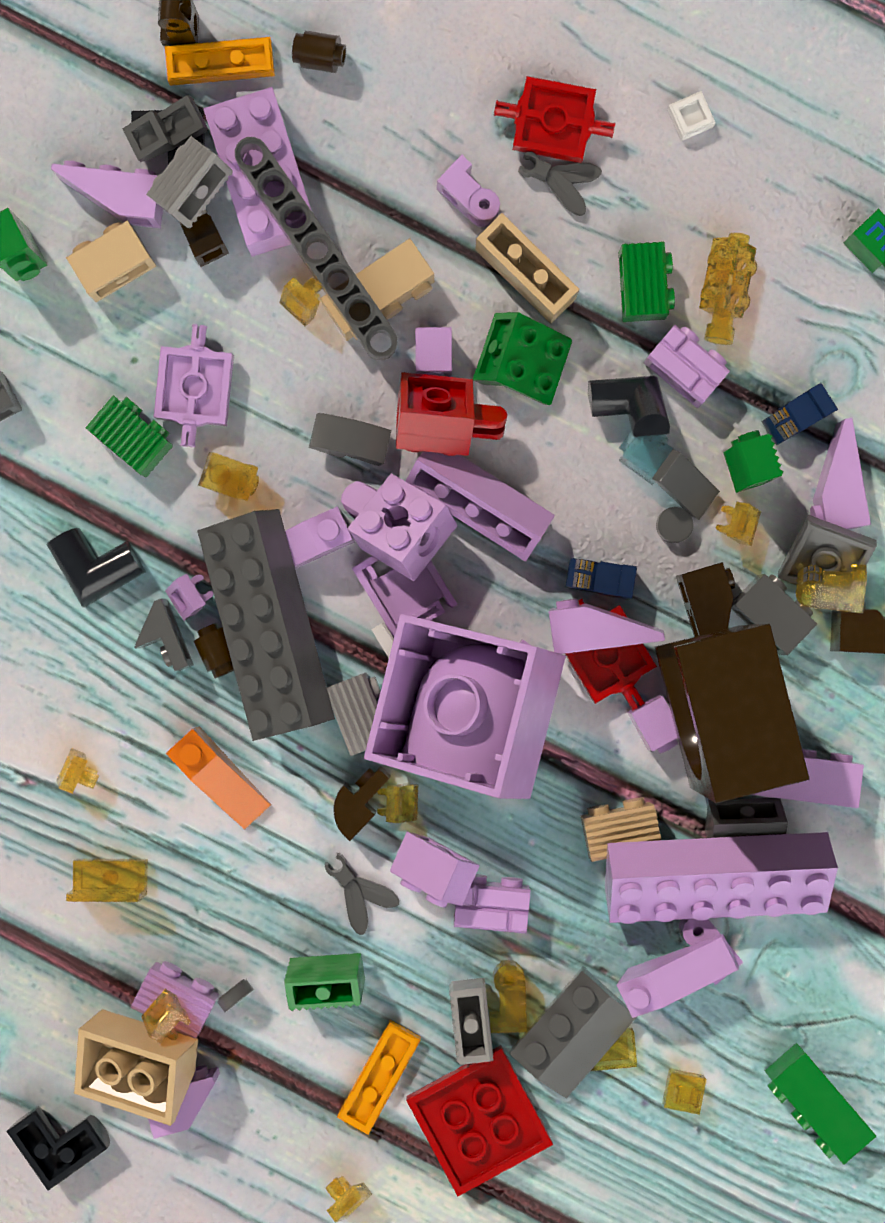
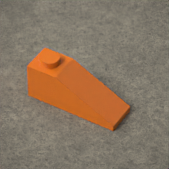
[166,726,272,830]

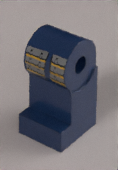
[761,382,838,446]
[565,558,637,600]

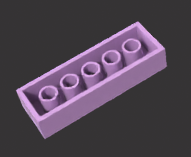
[605,832,838,924]

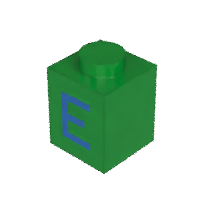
[843,208,885,273]

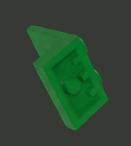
[473,312,572,405]

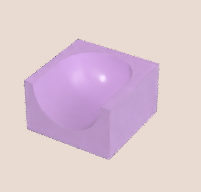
[364,613,566,799]

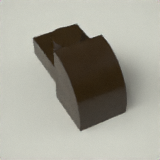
[333,766,391,841]

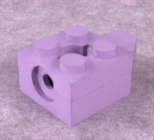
[341,473,458,581]

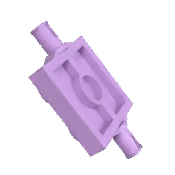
[154,324,234,448]

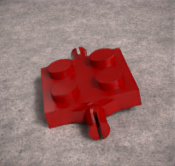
[494,76,615,163]
[565,598,657,711]

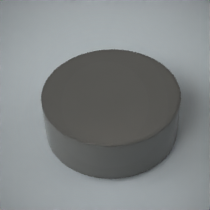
[656,507,693,543]
[217,979,254,1012]

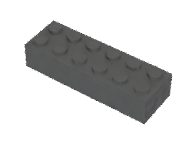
[197,509,335,741]

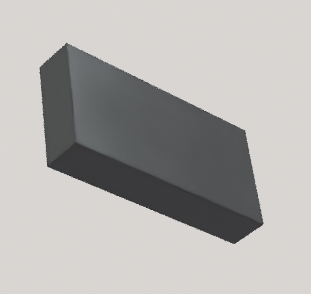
[652,449,720,520]

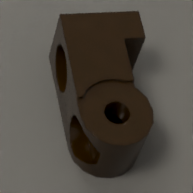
[158,0,199,46]
[179,210,229,267]

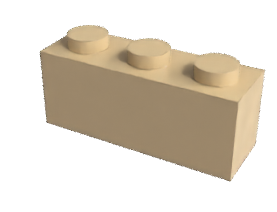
[475,213,580,324]
[320,238,435,341]

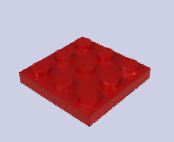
[406,1045,553,1197]

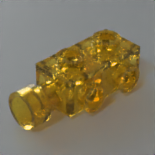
[699,232,757,345]

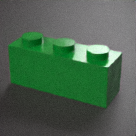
[764,1043,877,1165]

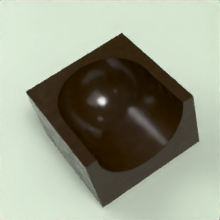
[654,623,810,803]

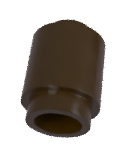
[292,31,346,73]
[193,623,234,679]

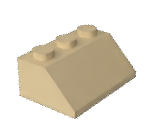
[74,1009,198,1126]

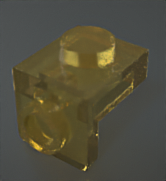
[198,452,259,501]

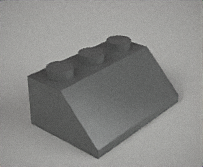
[510,966,638,1098]

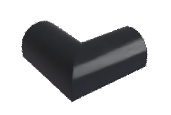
[588,375,670,437]
[46,528,146,608]
[6,1106,110,1191]

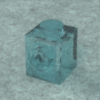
[618,431,675,485]

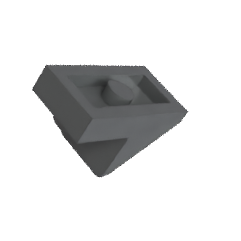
[134,599,194,671]

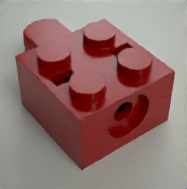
[396,372,508,456]

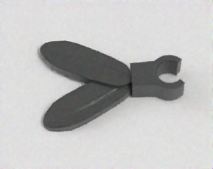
[518,152,602,216]
[325,853,399,935]

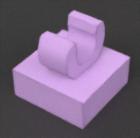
[165,574,214,621]

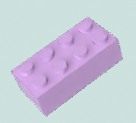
[203,87,311,257]

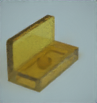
[66,859,148,902]

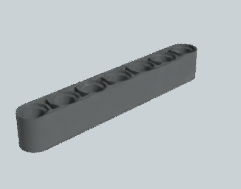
[235,137,397,360]

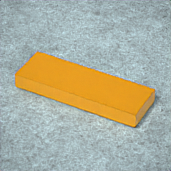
[165,37,275,86]
[337,1020,421,1135]

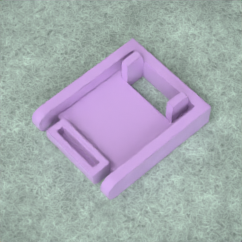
[352,556,458,637]

